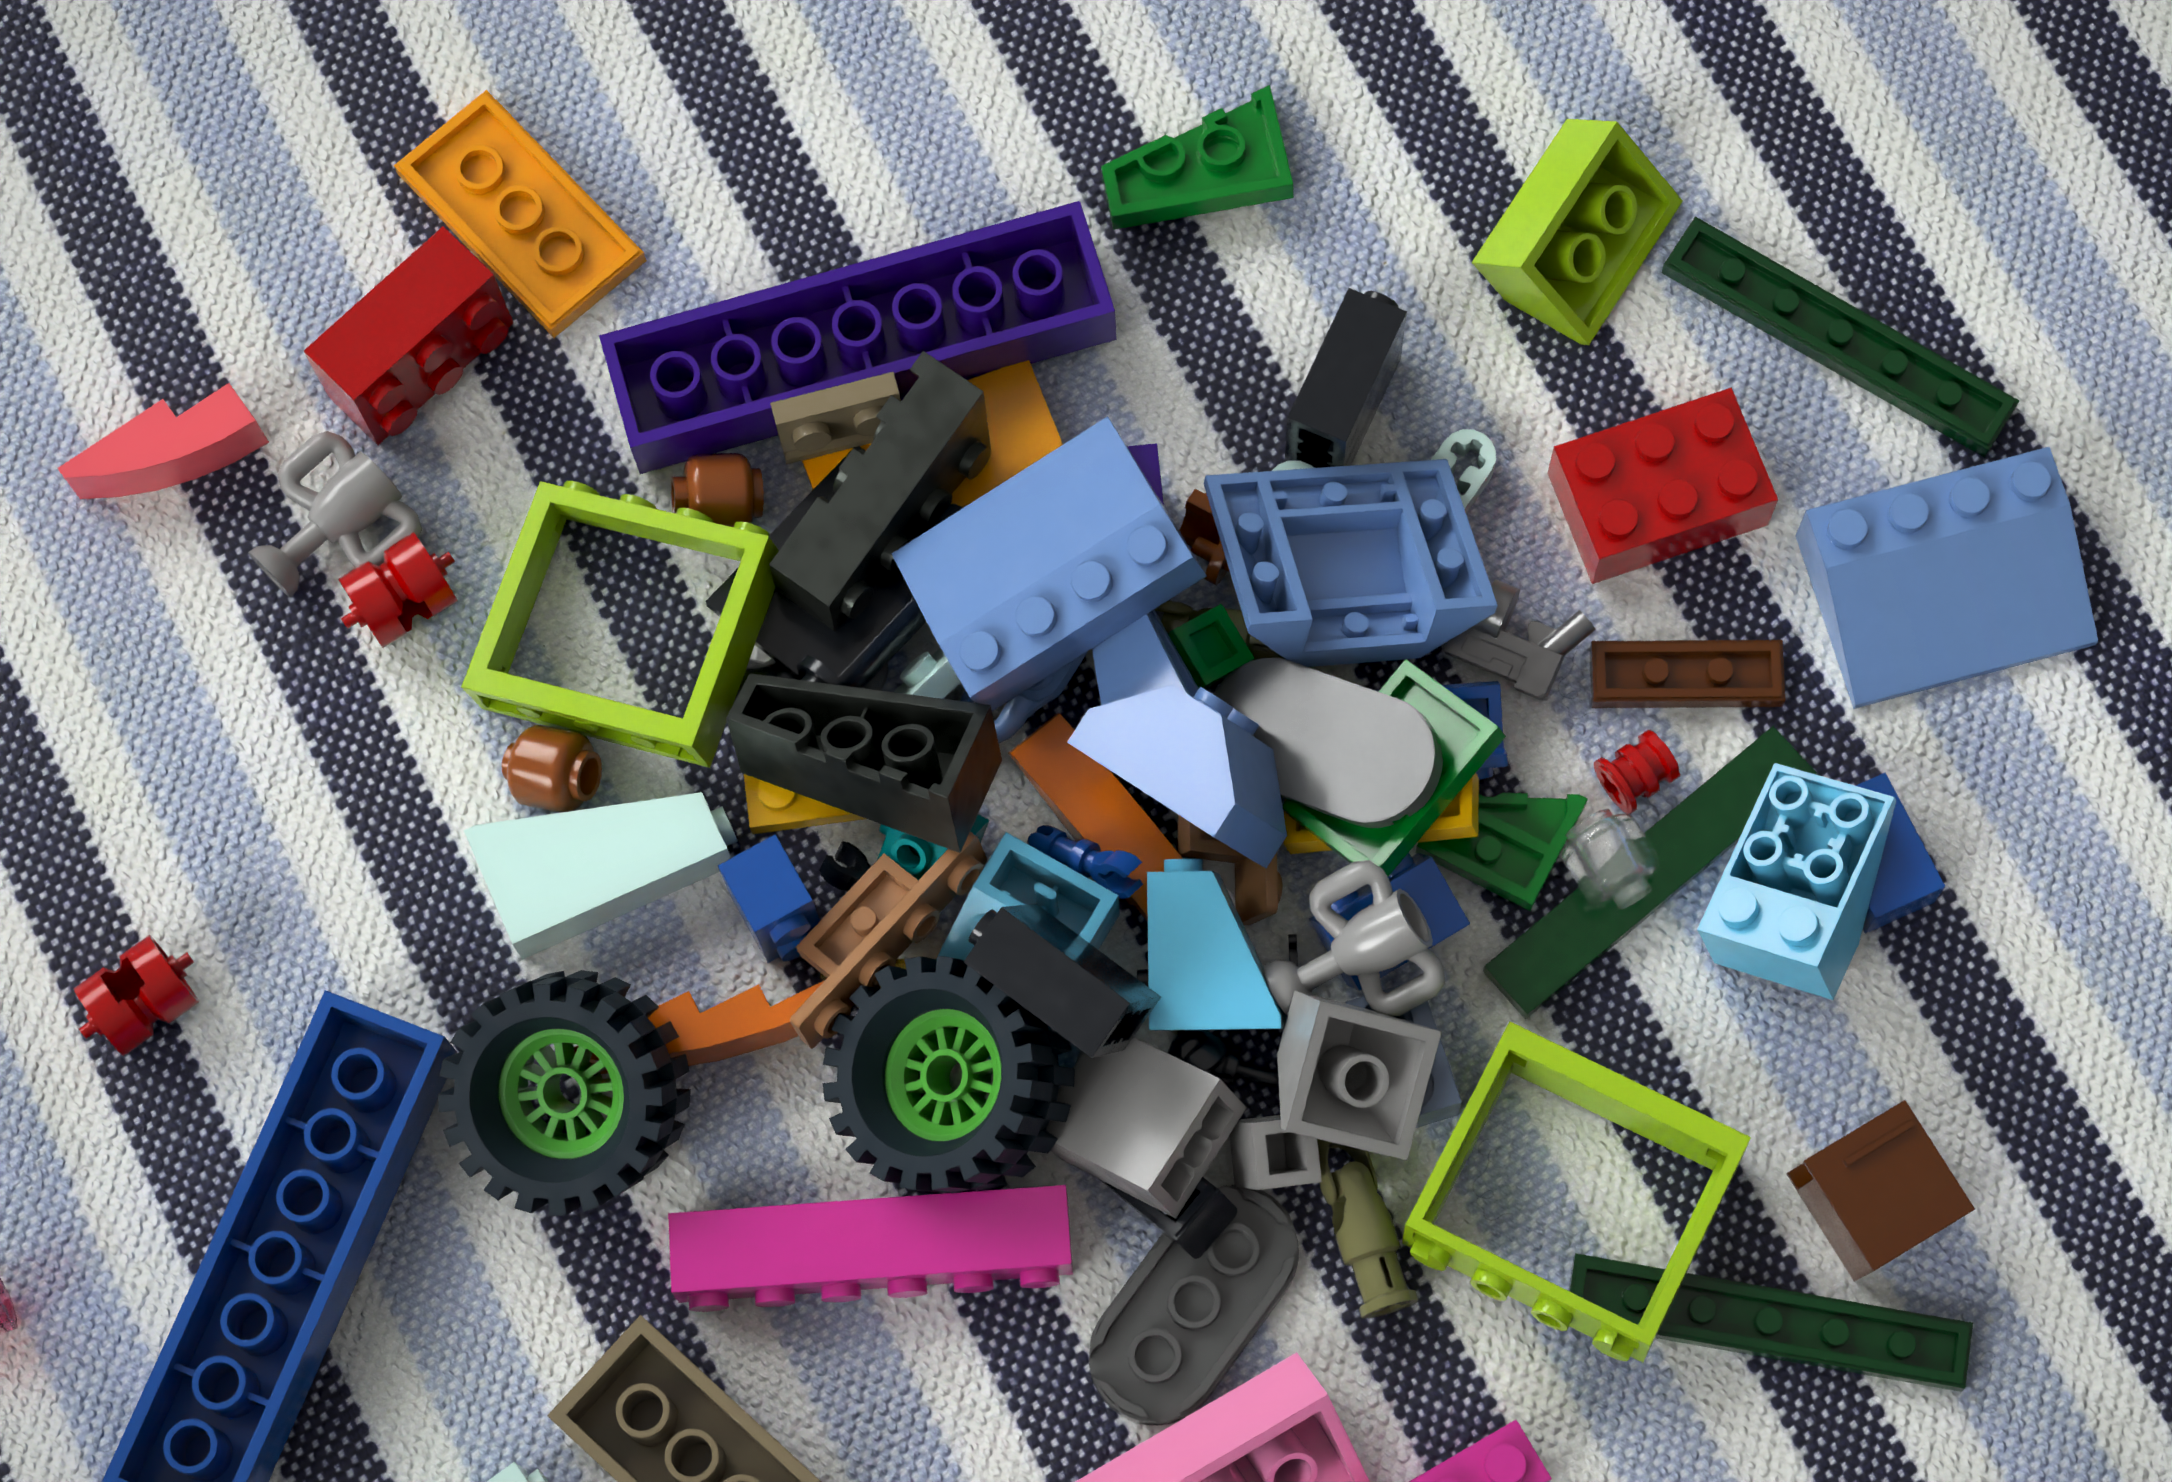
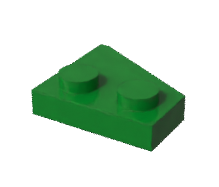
[1415,793,1588,911]

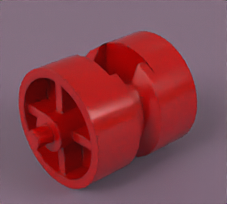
[338,532,458,648]
[74,935,199,1056]

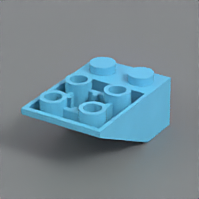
[1697,763,1896,1000]
[936,832,1120,1060]

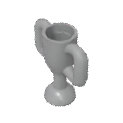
[248,431,422,598]
[1264,860,1445,1017]

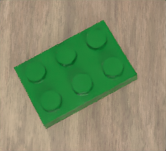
[1282,659,1506,877]

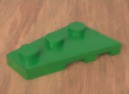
[1101,85,1294,230]

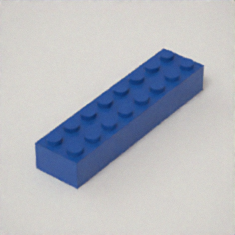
[102,990,457,1482]

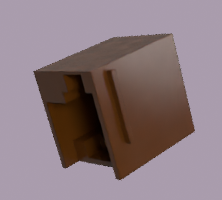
[1786,1100,1975,1282]

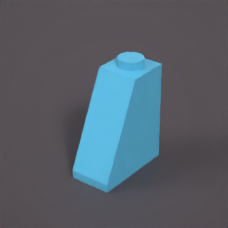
[1147,859,1287,1031]

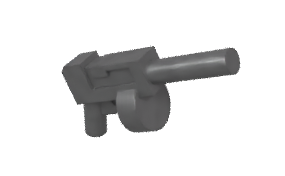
[1443,580,1596,700]

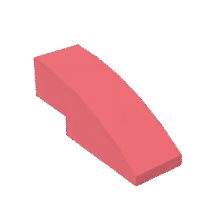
[58,383,269,499]

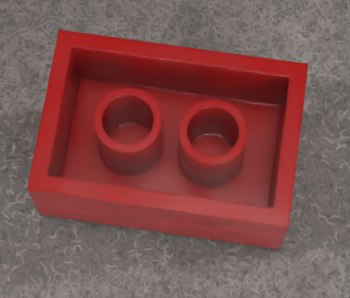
[304,226,514,445]
[1547,387,1778,584]

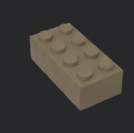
[547,1315,821,1482]

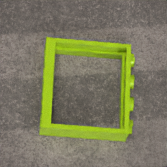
[461,481,779,768]
[1402,1021,1751,1363]

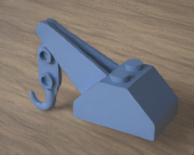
[960,610,1287,868]

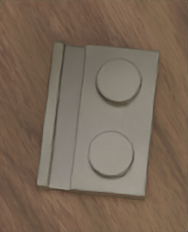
[770,372,901,465]

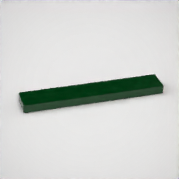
[1661,216,2019,458]
[1483,726,1817,1020]
[1568,1253,1973,1392]

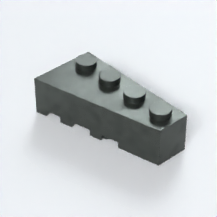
[769,351,991,631]
[726,673,1002,853]

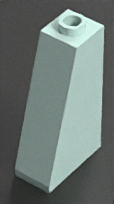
[464,792,738,960]

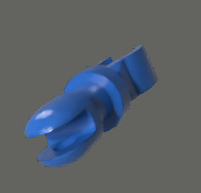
[1027,825,1143,899]

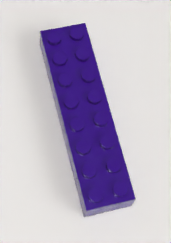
[599,201,1117,474]

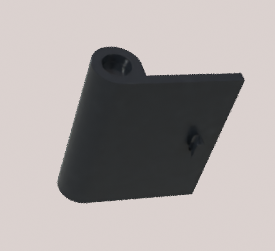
[705,446,963,688]

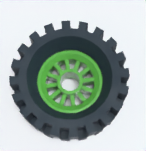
[822,956,1075,1193]
[438,970,691,1216]

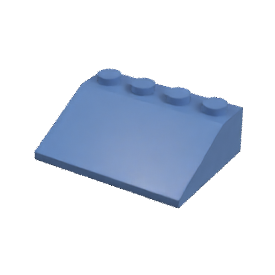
[891,416,1207,711]
[1795,447,2098,709]

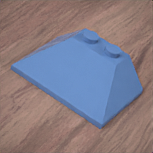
[1204,459,1498,667]

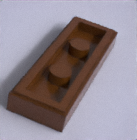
[1589,640,1786,708]

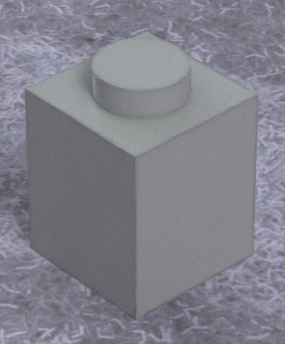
[1229,1115,1322,1190]

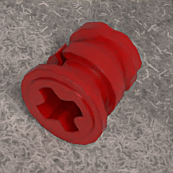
[1594,730,1680,814]

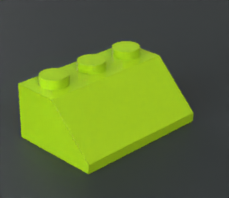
[1471,119,1683,345]

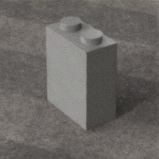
[1046,1037,1247,1219]

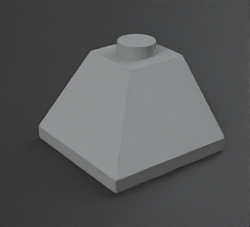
[1277,990,1442,1161]

